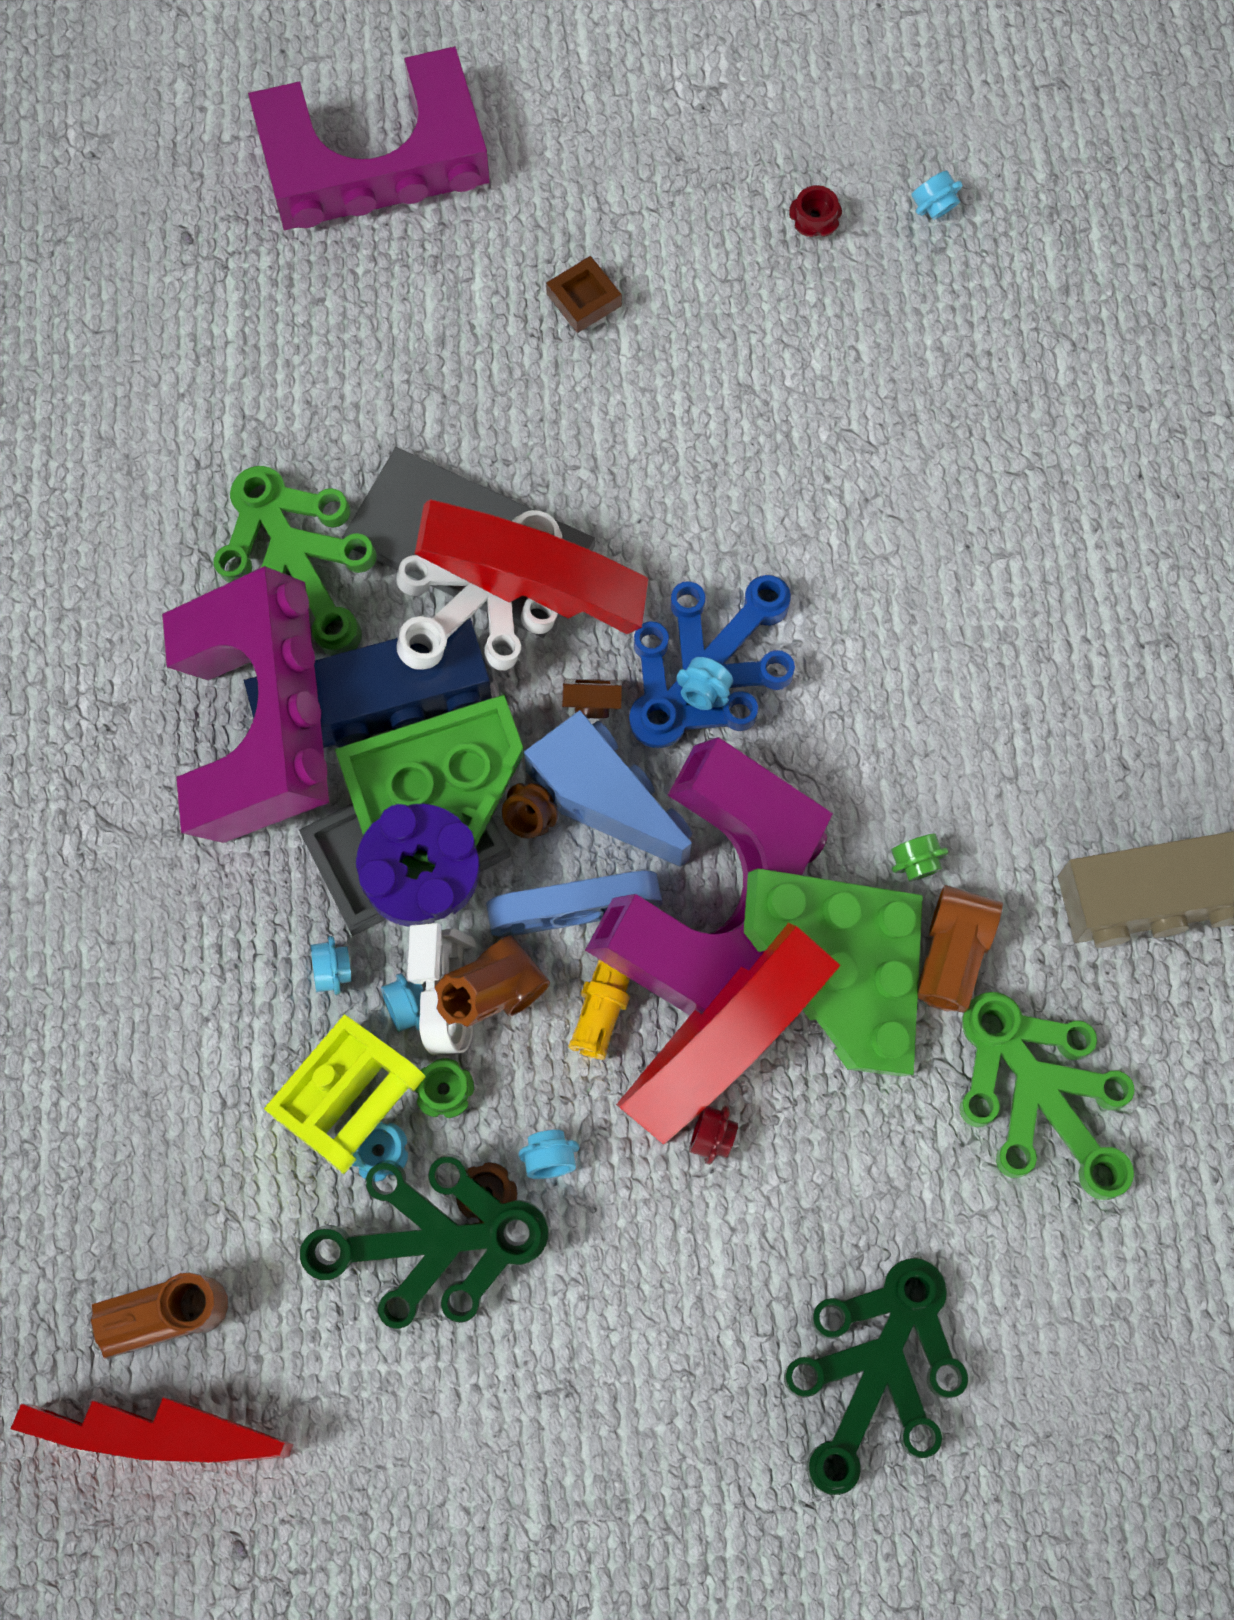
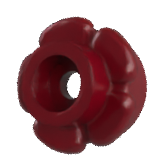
[789,185,842,237]
[689,1105,738,1165]

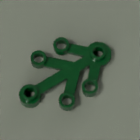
[300,1154,549,1329]
[784,1258,968,1495]

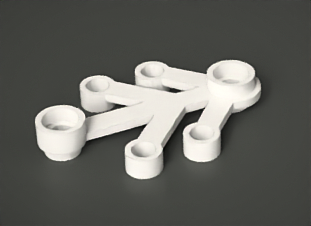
[396,510,563,670]

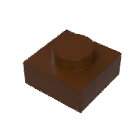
[546,256,622,333]
[562,678,622,719]

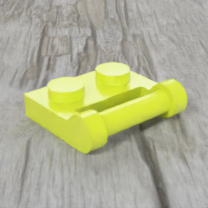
[264,1014,426,1174]

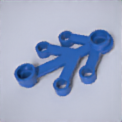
[629,575,795,748]

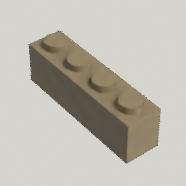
[1057,831,1234,948]

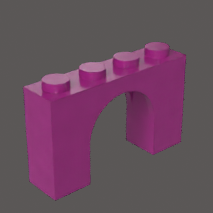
[248,46,490,231]
[162,566,329,843]
[585,737,833,1015]

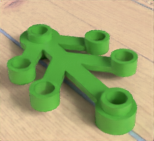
[214,466,377,656]
[959,992,1135,1200]

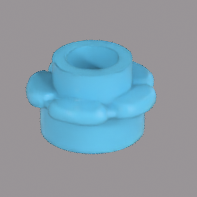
[911,170,963,220]
[677,657,733,710]
[310,936,352,995]
[381,973,424,1032]
[352,1122,408,1182]
[518,1130,579,1179]

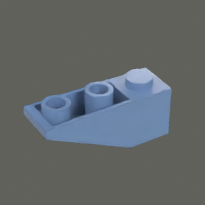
[524,710,692,867]

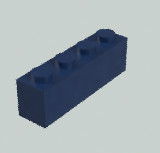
[244,618,492,748]

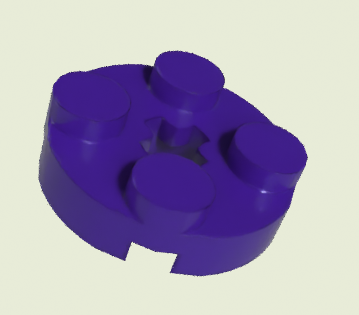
[356,804,480,927]

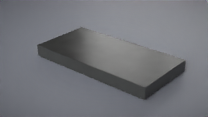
[342,447,595,639]

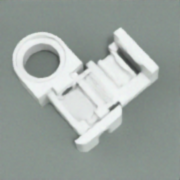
[407,923,476,1055]

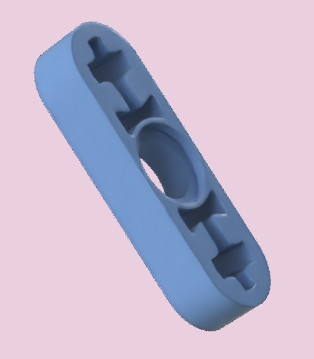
[486,871,662,937]

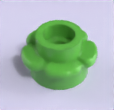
[891,833,948,882]
[415,1058,474,1118]

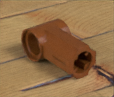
[917,885,1003,1013]
[435,935,551,1027]
[91,1272,228,1359]

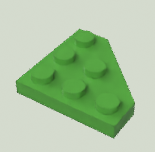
[335,695,524,879]
[744,869,923,1077]

